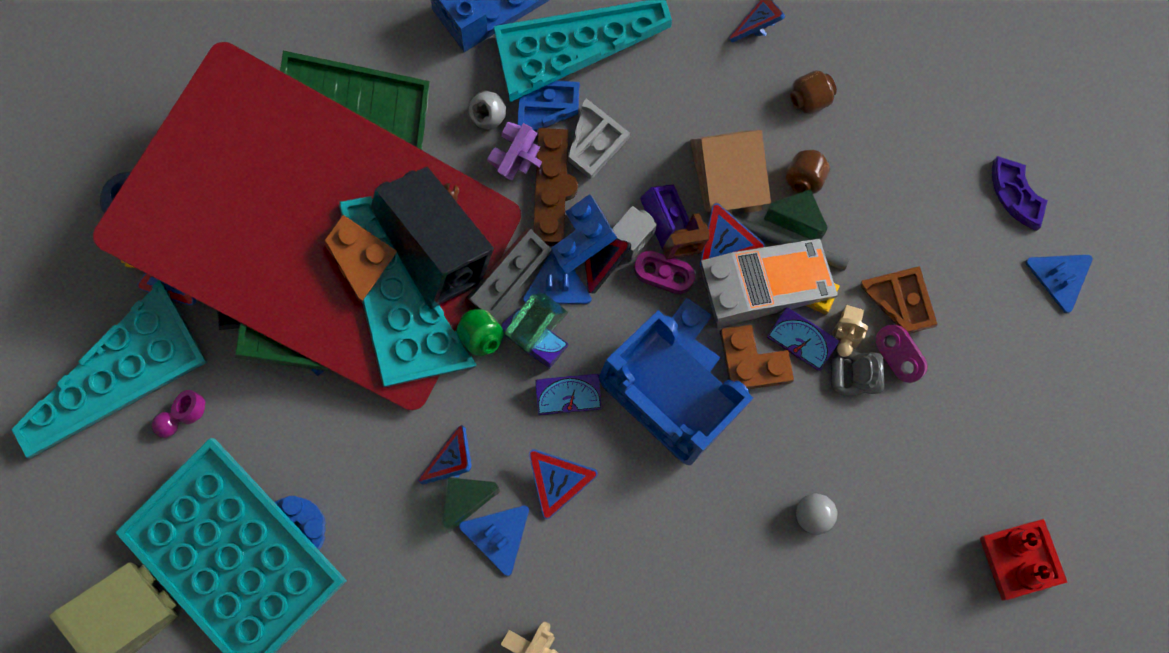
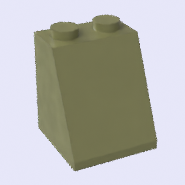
[49,562,179,653]

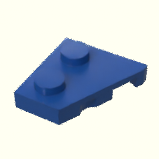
[518,81,580,131]

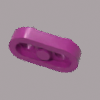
[634,251,695,294]
[876,325,928,383]

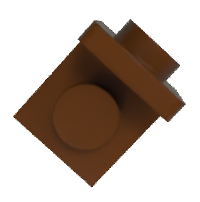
[663,213,709,260]

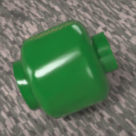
[457,309,504,356]

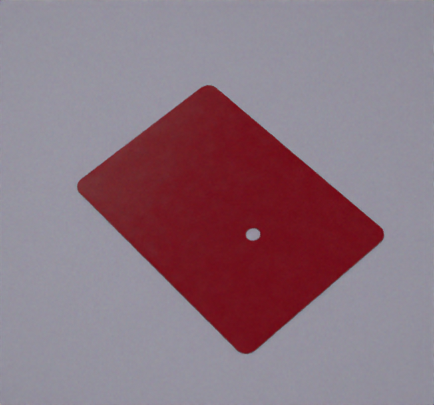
[93,42,521,410]

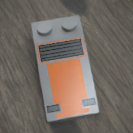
[701,239,838,328]

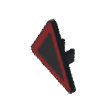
[585,238,631,294]

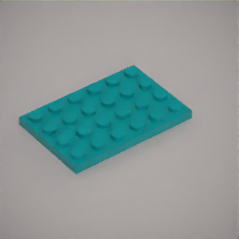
[115,438,347,653]

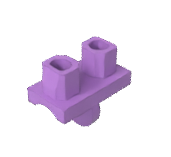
[487,122,542,181]

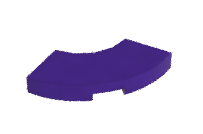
[992,156,1048,231]

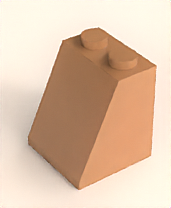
[690,130,771,215]

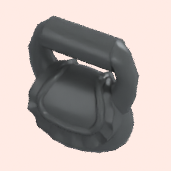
[831,351,884,396]

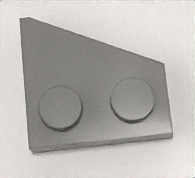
[568,98,630,179]

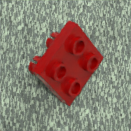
[979,519,1067,601]

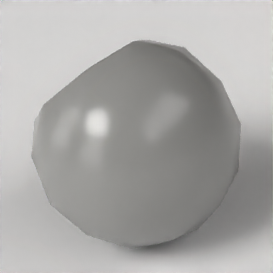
[468,91,506,129]
[796,493,837,535]

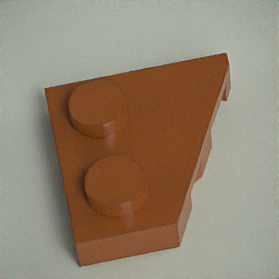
[324,215,397,303]
[861,266,938,334]

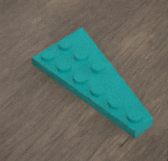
[494,0,672,102]
[339,196,477,388]
[11,280,207,459]

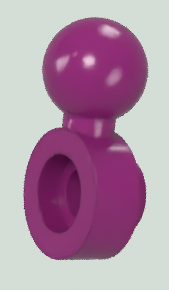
[151,390,205,438]

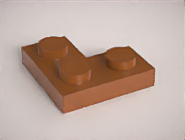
[720,325,794,389]

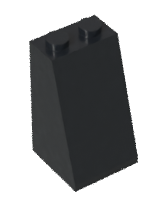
[371,166,494,309]

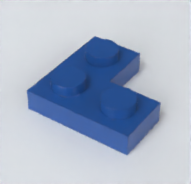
[551,194,617,274]
[672,298,720,372]

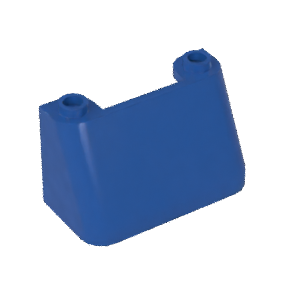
[599,310,753,465]

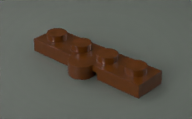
[533,128,578,246]

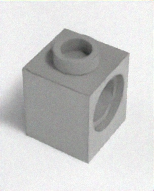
[612,206,657,261]

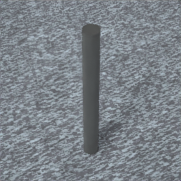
[734,216,849,271]

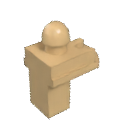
[832,305,868,357]
[501,622,558,653]

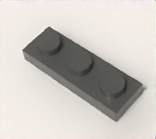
[467,228,552,317]

